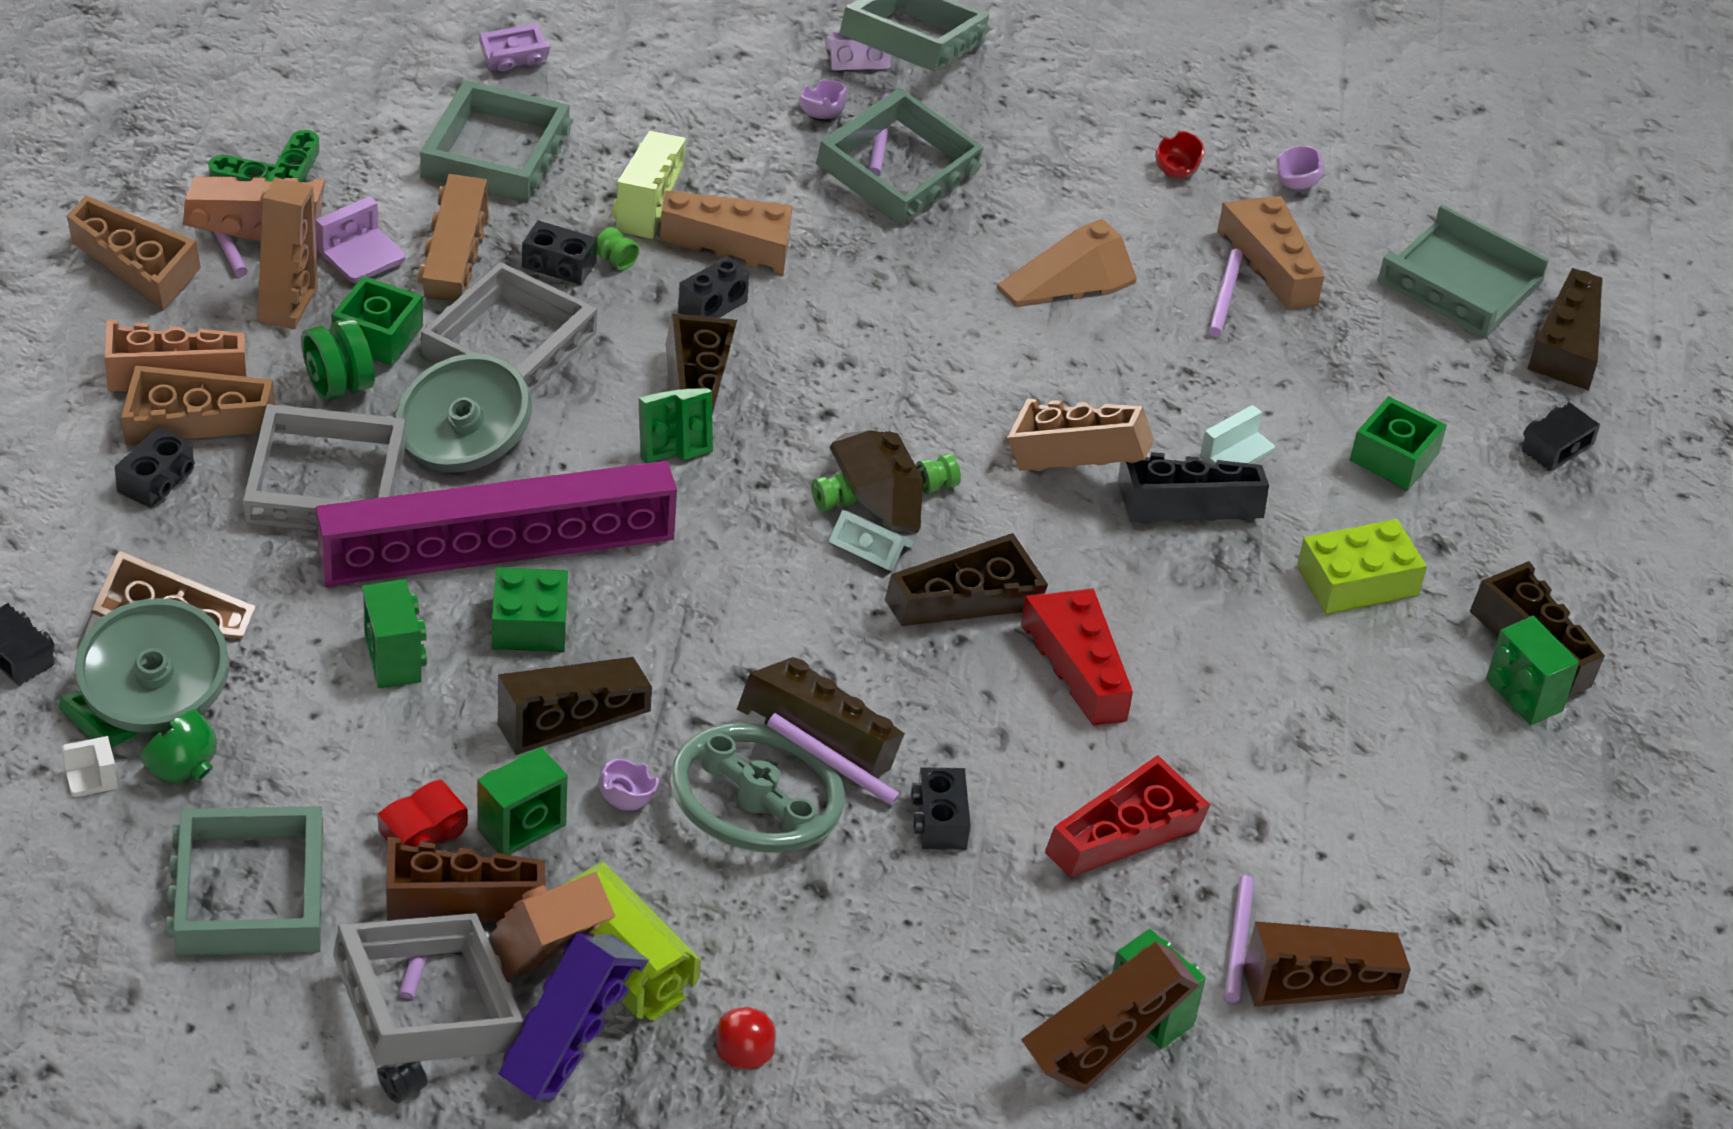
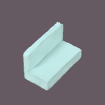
[1200,405,1275,465]
[828,510,914,571]

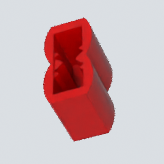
[377,779,468,847]

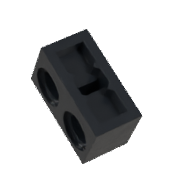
[522,220,597,285]
[678,256,750,318]
[114,427,195,508]
[911,767,971,850]

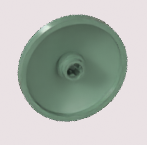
[396,354,532,473]
[75,598,229,732]

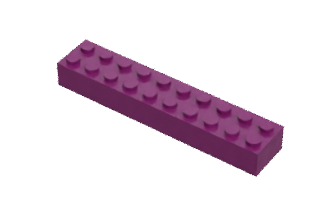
[316,460,677,587]

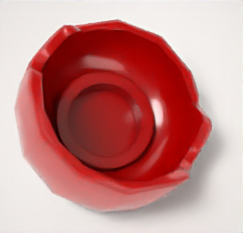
[1155,131,1205,178]
[716,1007,776,1069]

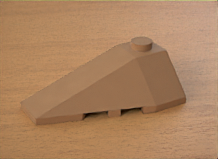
[997,219,1137,307]
[91,550,256,639]

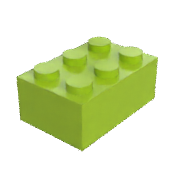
[1297,519,1427,614]

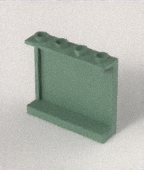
[1378,204,1549,338]

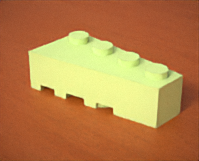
[612,131,686,239]

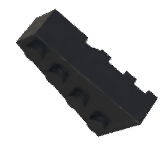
[1118,452,1269,523]

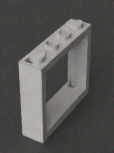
[420,262,597,395]
[243,404,407,530]
[333,913,524,1066]

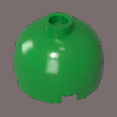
[140,709,217,784]

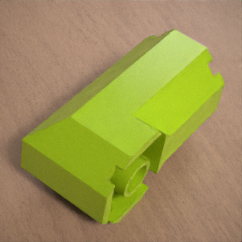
[560,861,701,1021]

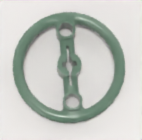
[670,723,845,853]

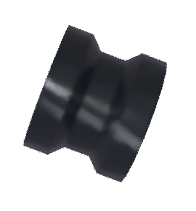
[377,1061,428,1104]

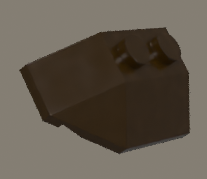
[829,430,923,533]

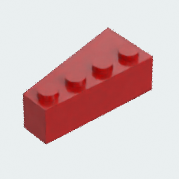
[1021,588,1133,725]
[1044,755,1211,878]

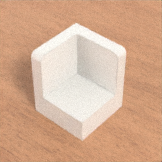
[62,736,118,798]

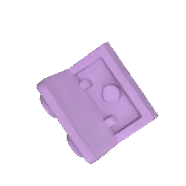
[315,196,405,283]

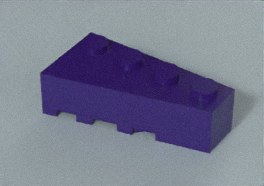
[498,932,649,1100]

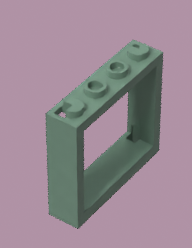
[839,0,990,72]
[420,80,573,203]
[816,87,984,225]
[167,806,323,956]

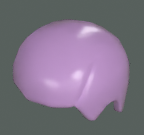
[799,80,847,119]
[1277,146,1324,190]
[598,758,659,811]

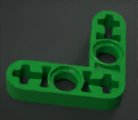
[208,130,320,182]

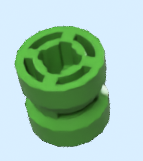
[597,227,640,271]
[916,453,961,494]
[811,472,857,512]

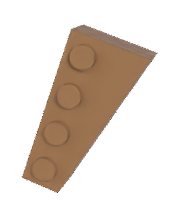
[660,190,793,275]
[121,365,276,445]

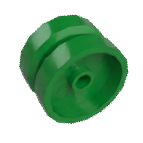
[301,317,375,402]

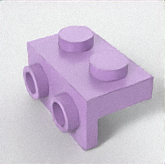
[479,23,551,71]
[826,31,891,70]

